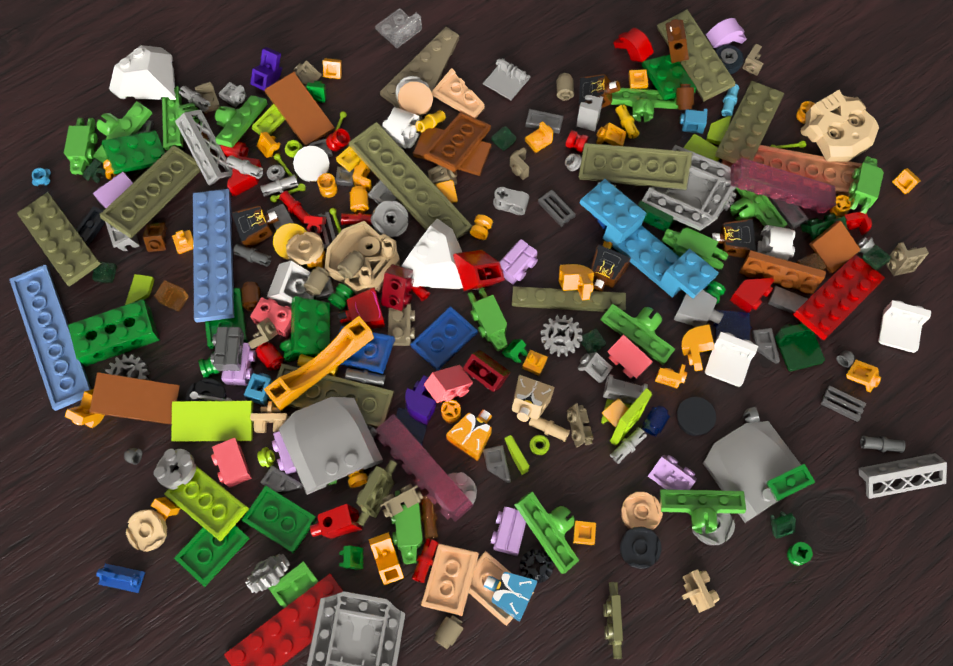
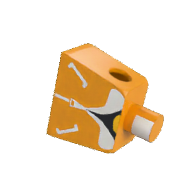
[446,410,492,461]

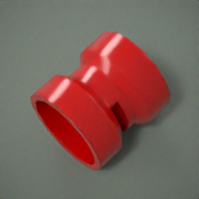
[326,128,350,152]
[565,130,589,153]

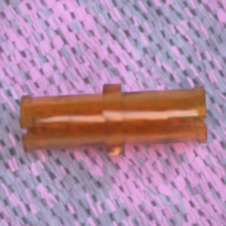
[421,495,438,539]

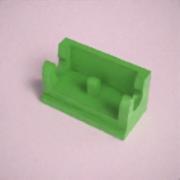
[268,561,319,608]

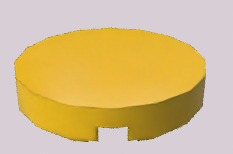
[273,223,307,260]

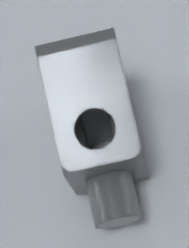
[674,290,724,327]

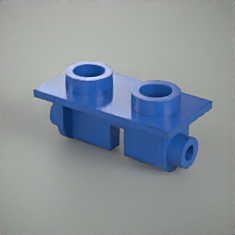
[97,564,145,593]

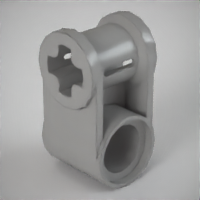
[493,187,529,215]

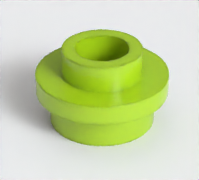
[285,140,303,158]
[530,435,550,455]
[258,447,275,467]

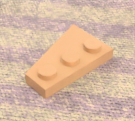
[432,68,484,118]

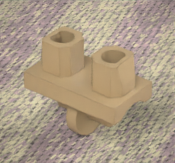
[250,401,289,433]
[682,569,720,613]

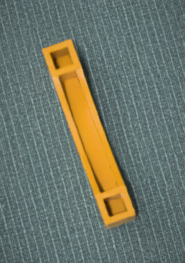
[264,316,374,411]

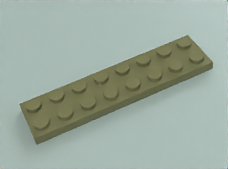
[349,122,472,240]

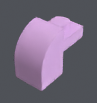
[706,18,747,48]

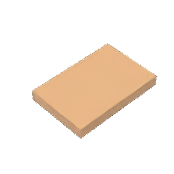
[421,544,479,616]
[469,551,534,626]

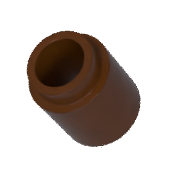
[676,84,694,110]
[241,282,261,311]

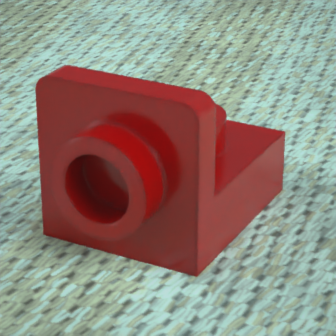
[844,212,872,235]

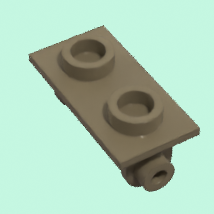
[567,403,594,448]
[379,484,423,518]

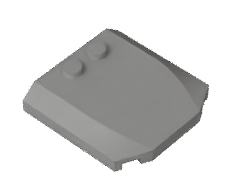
[642,145,734,231]
[279,397,383,495]
[703,421,801,523]
[307,592,405,666]

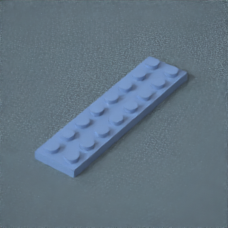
[193,189,234,323]
[9,264,91,411]

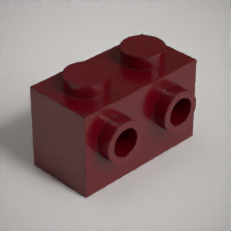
[381,264,414,311]
[463,350,511,392]

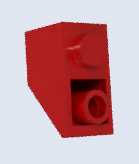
[227,156,262,196]
[730,278,774,314]

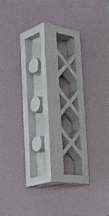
[175,110,233,185]
[859,453,947,499]

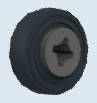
[715,45,744,74]

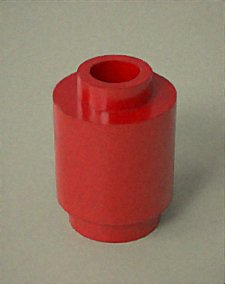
[220,142,248,158]
[256,342,284,370]

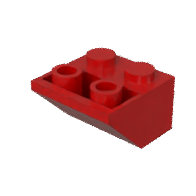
[453,250,505,291]

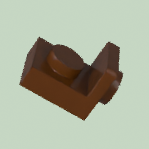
[143,223,167,252]

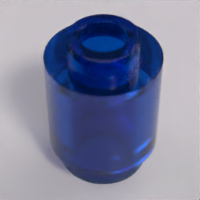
[642,406,670,437]

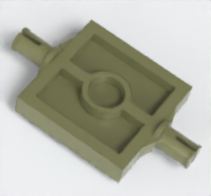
[356,460,397,526]
[603,582,623,659]

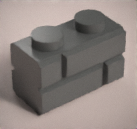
[211,327,244,371]

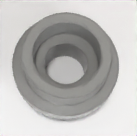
[565,154,582,171]
[267,165,285,182]
[857,237,875,254]

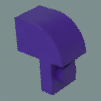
[251,47,282,91]
[405,375,436,425]

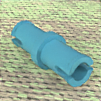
[721,84,739,117]

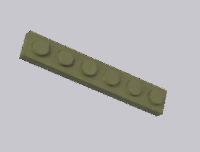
[512,286,626,312]

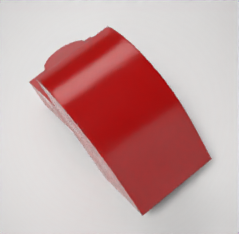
[613,28,654,62]

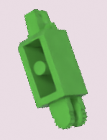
[64,118,98,175]
[848,156,884,214]
[662,228,728,269]
[468,287,508,351]
[391,491,423,564]

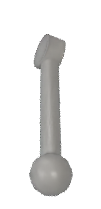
[190,391,232,401]

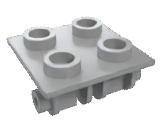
[483,58,531,100]

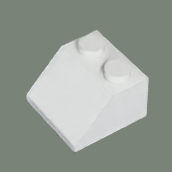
[267,261,314,308]

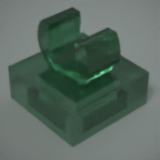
[491,126,516,151]
[82,159,105,183]
[862,245,891,271]
[92,262,117,283]
[580,328,606,354]
[770,511,796,539]

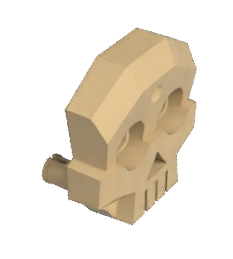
[800,90,879,162]
[324,221,400,295]

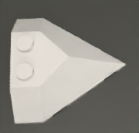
[109,45,176,100]
[401,219,479,290]

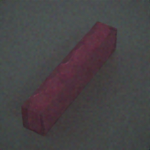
[731,158,836,213]
[375,414,474,522]

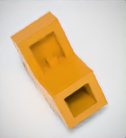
[558,264,594,300]
[682,324,714,371]
[65,389,105,428]
[368,532,404,585]

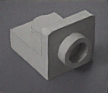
[578,352,613,383]

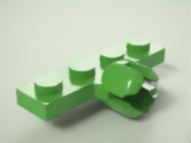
[162,86,200,151]
[611,88,678,122]
[215,95,268,148]
[93,101,152,163]
[730,167,787,228]
[601,304,675,365]
[660,489,746,534]
[514,492,579,574]

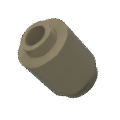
[556,73,574,101]
[337,250,365,279]
[303,267,329,296]
[433,615,464,649]

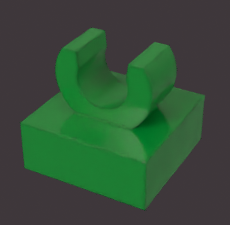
[306,81,326,102]
[501,339,528,363]
[339,545,363,570]

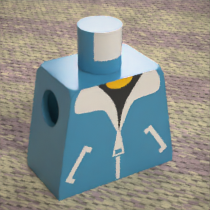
[484,572,538,622]

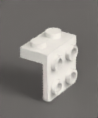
[878,300,931,353]
[705,332,758,387]

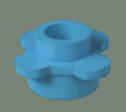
[32,168,51,186]

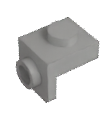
[218,82,247,108]

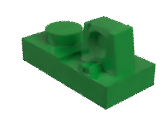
[766,463,815,501]

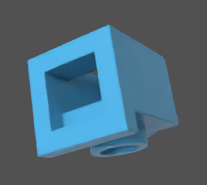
[679,109,707,134]
[244,373,273,406]

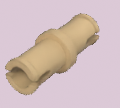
[529,417,570,442]

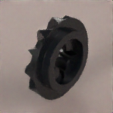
[520,549,553,583]

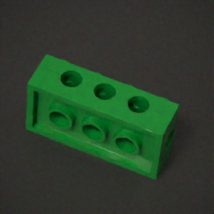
[68,299,160,367]

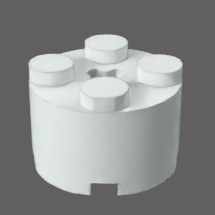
[382,107,421,149]
[757,225,795,261]

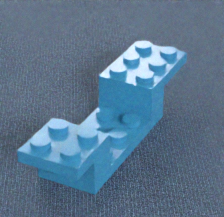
[580,179,719,299]

